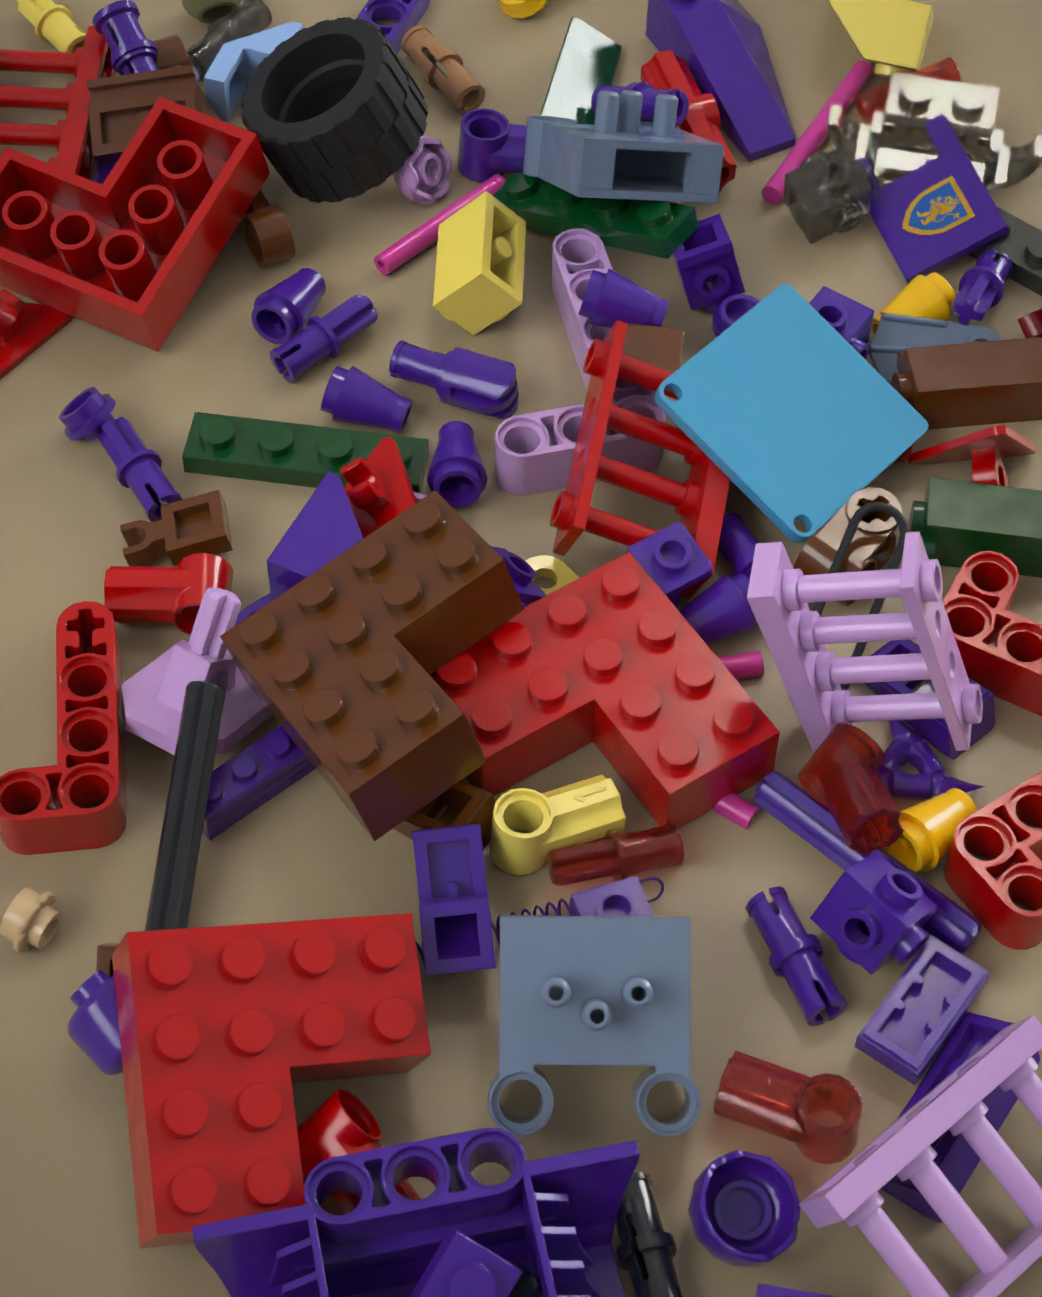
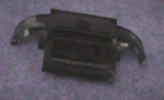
[827,72,1042,191]

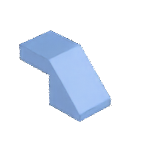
[204,21,303,123]

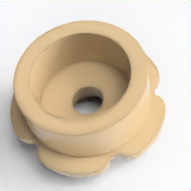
[0,887,62,953]

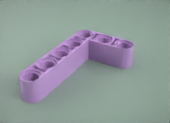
[495,228,666,495]

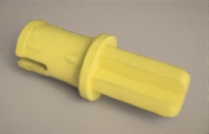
[16,0,86,53]

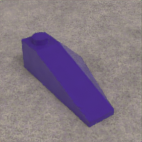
[646,0,796,162]

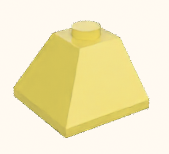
[828,0,934,80]

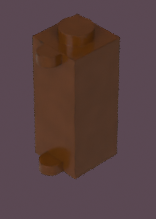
[891,337,1042,430]

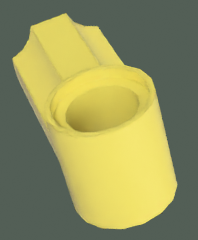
[489,774,626,876]

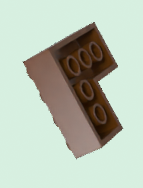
[220,490,524,841]

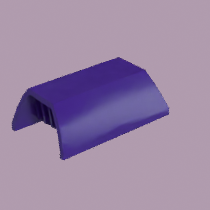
[192,1128,640,1297]

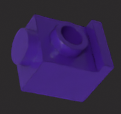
[672,214,745,312]

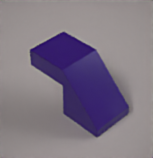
[412,823,496,976]

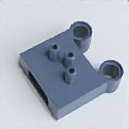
[523,90,724,203]
[488,915,702,1137]

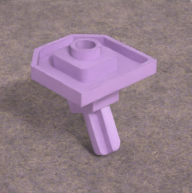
[121,587,272,755]

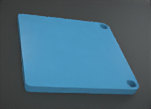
[654,284,929,543]

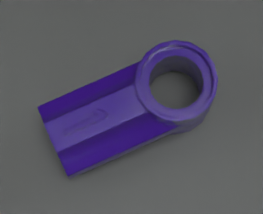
[457,108,527,182]

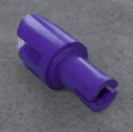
[389,340,519,419]

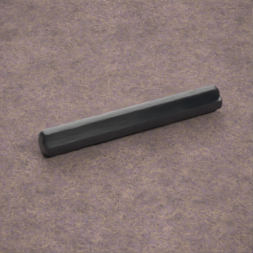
[145,681,225,931]

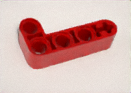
[943,551,1042,716]
[0,601,127,855]
[943,771,1042,950]

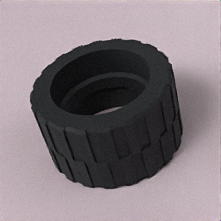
[241,17,428,203]

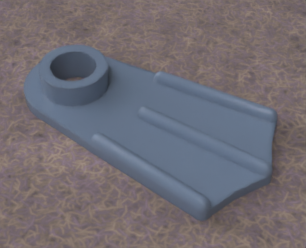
[868,313,1001,385]

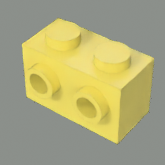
[433,191,526,336]

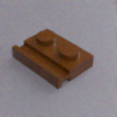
[87,65,202,163]

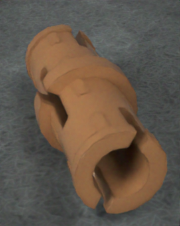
[401,25,485,114]

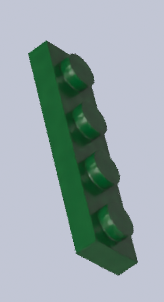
[493,172,699,259]
[182,412,429,493]

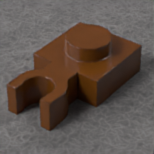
[120,490,233,567]

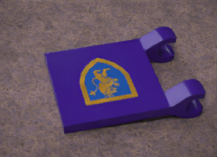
[846,114,1010,284]

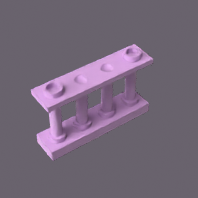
[747,531,983,756]
[799,1015,1042,1297]

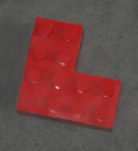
[0,97,270,352]
[430,552,780,835]
[112,913,431,1249]

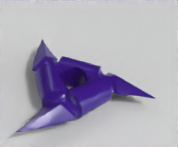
[861,720,985,816]

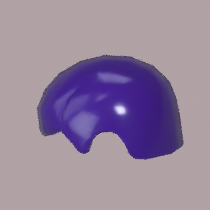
[688,1150,800,1267]

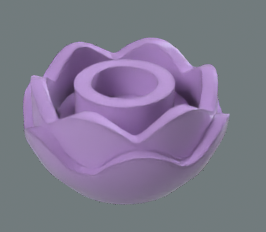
[393,134,453,205]

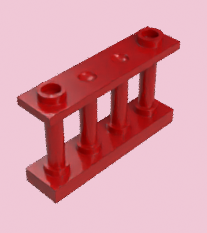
[0,26,115,180]
[550,320,730,600]

